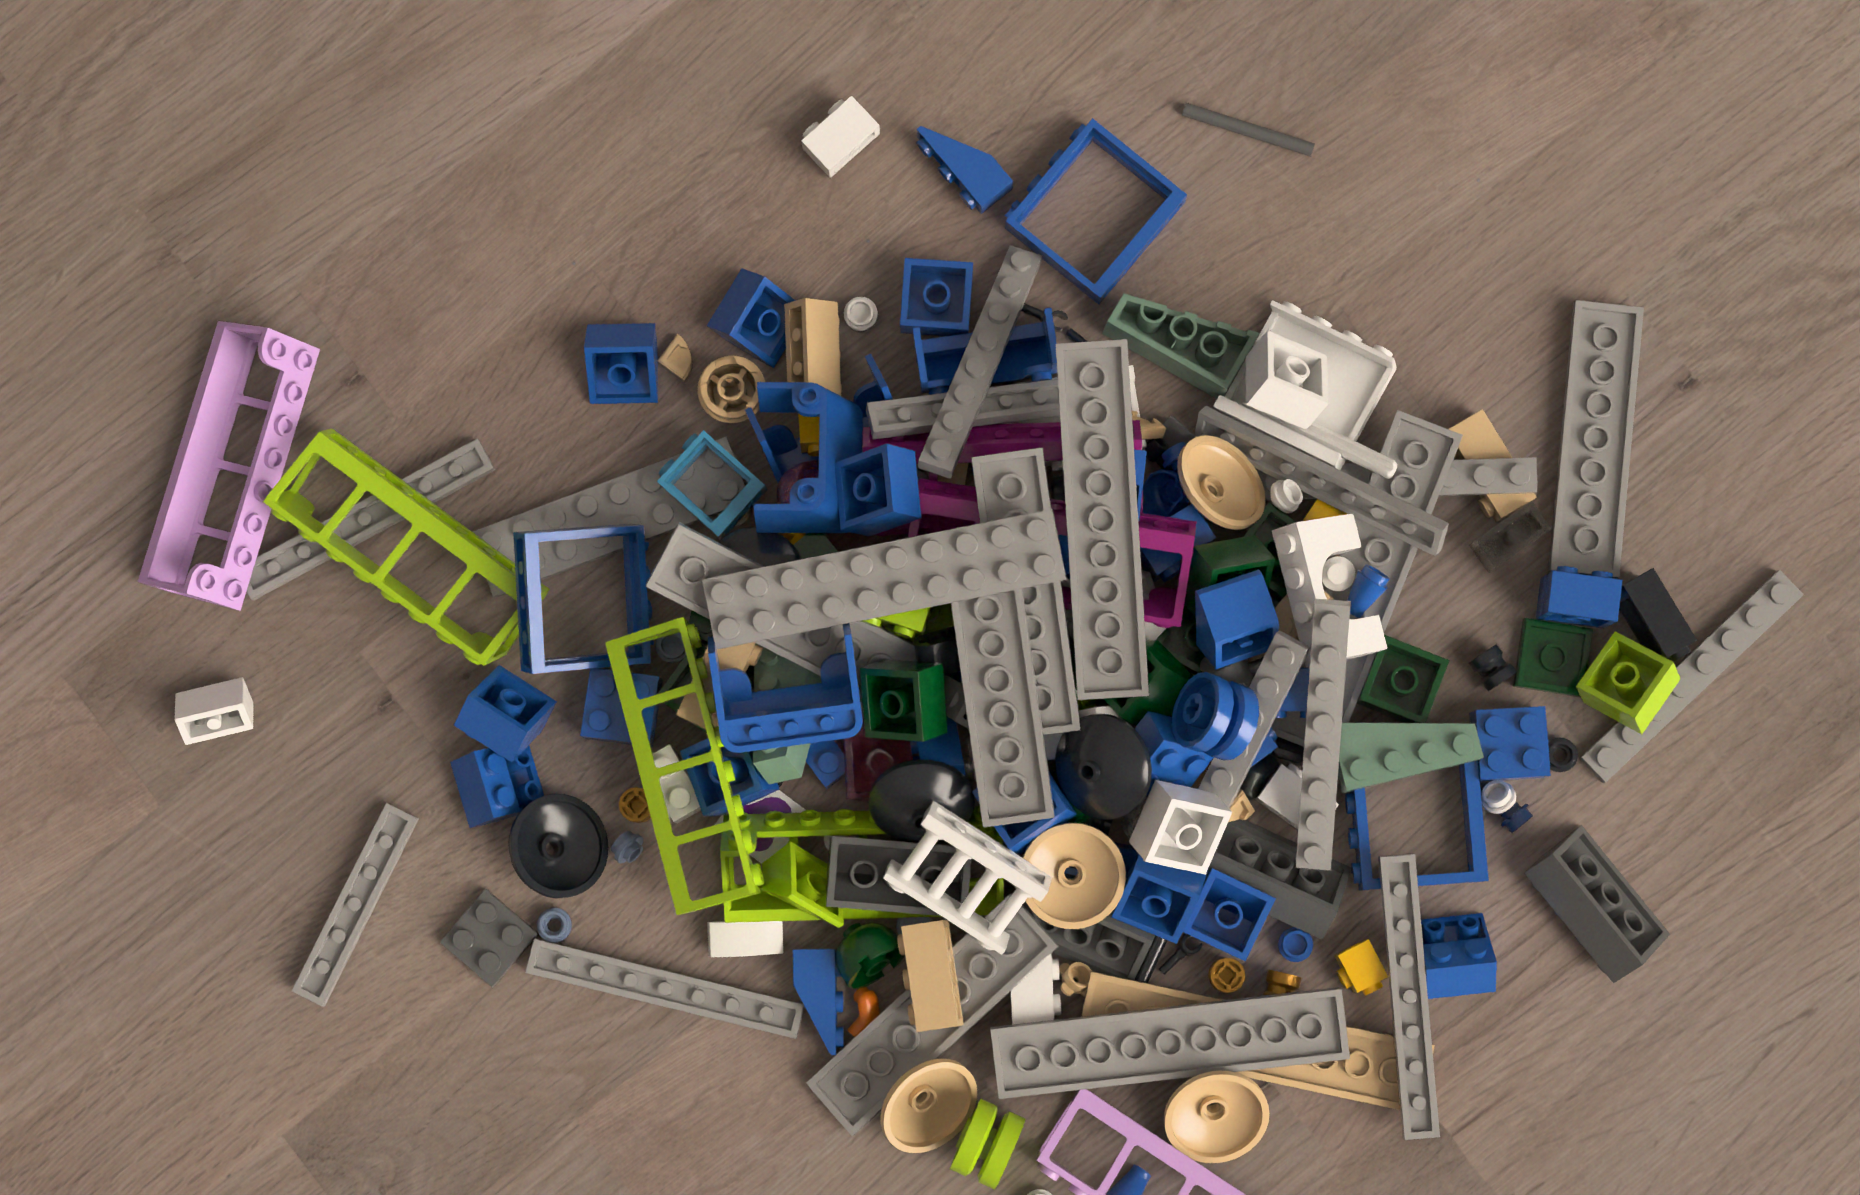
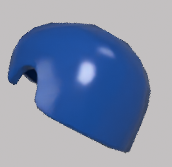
[1143,469,1189,517]

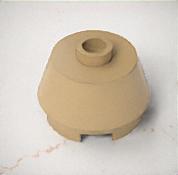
[698,356,765,423]

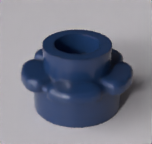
[1501,802,1533,833]

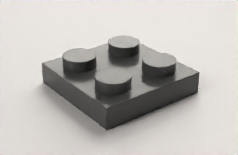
[440,889,539,987]

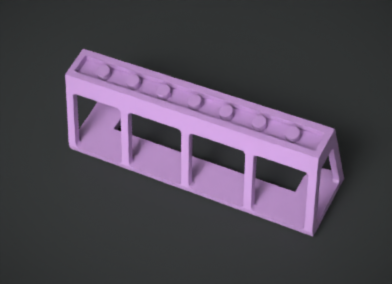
[138,321,320,611]
[1035,1089,1246,1195]

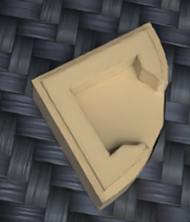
[657,334,692,383]
[1132,411,1166,440]
[1228,789,1255,822]

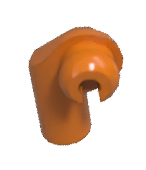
[847,987,880,1037]

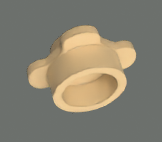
[1059,962,1092,997]

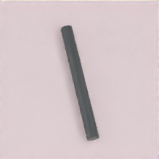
[1182,103,1315,157]

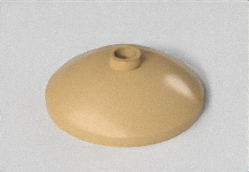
[1177,435,1265,530]
[1023,823,1126,929]
[880,1059,977,1153]
[1164,1071,1269,1163]

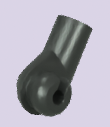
[1240,754,1279,801]

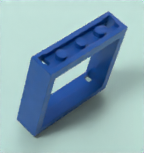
[1005,118,1187,305]
[513,524,654,674]
[1345,760,1489,891]

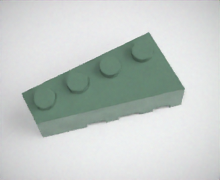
[1102,293,1260,399]
[753,646,822,784]
[1338,723,1484,793]

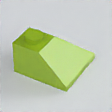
[762,842,844,928]

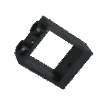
[1619,568,1697,662]

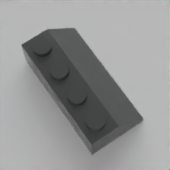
[1205,819,1351,939]
[1525,825,1670,983]
[826,836,971,916]
[1022,873,1155,980]

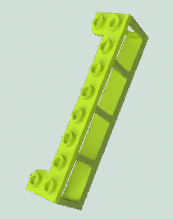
[263,428,550,666]
[605,617,765,915]
[720,805,1004,923]

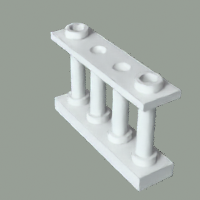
[883,800,1052,955]

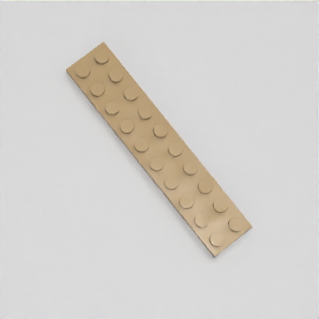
[1081,971,1435,1110]

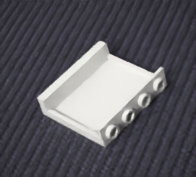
[1213,300,1397,470]

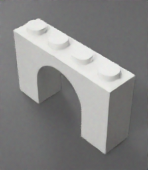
[1272,514,1387,667]

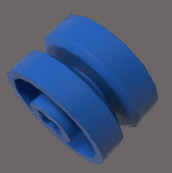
[1172,672,1259,761]

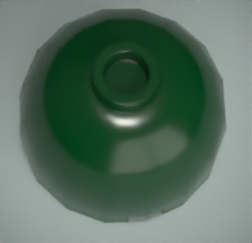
[835,923,905,989]

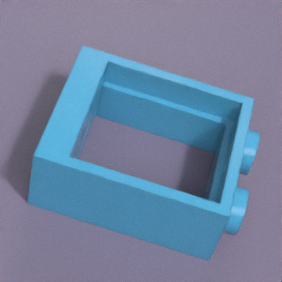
[657,430,768,539]

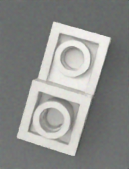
[707,920,784,957]

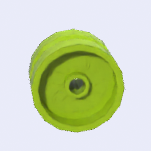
[950,1098,1026,1190]

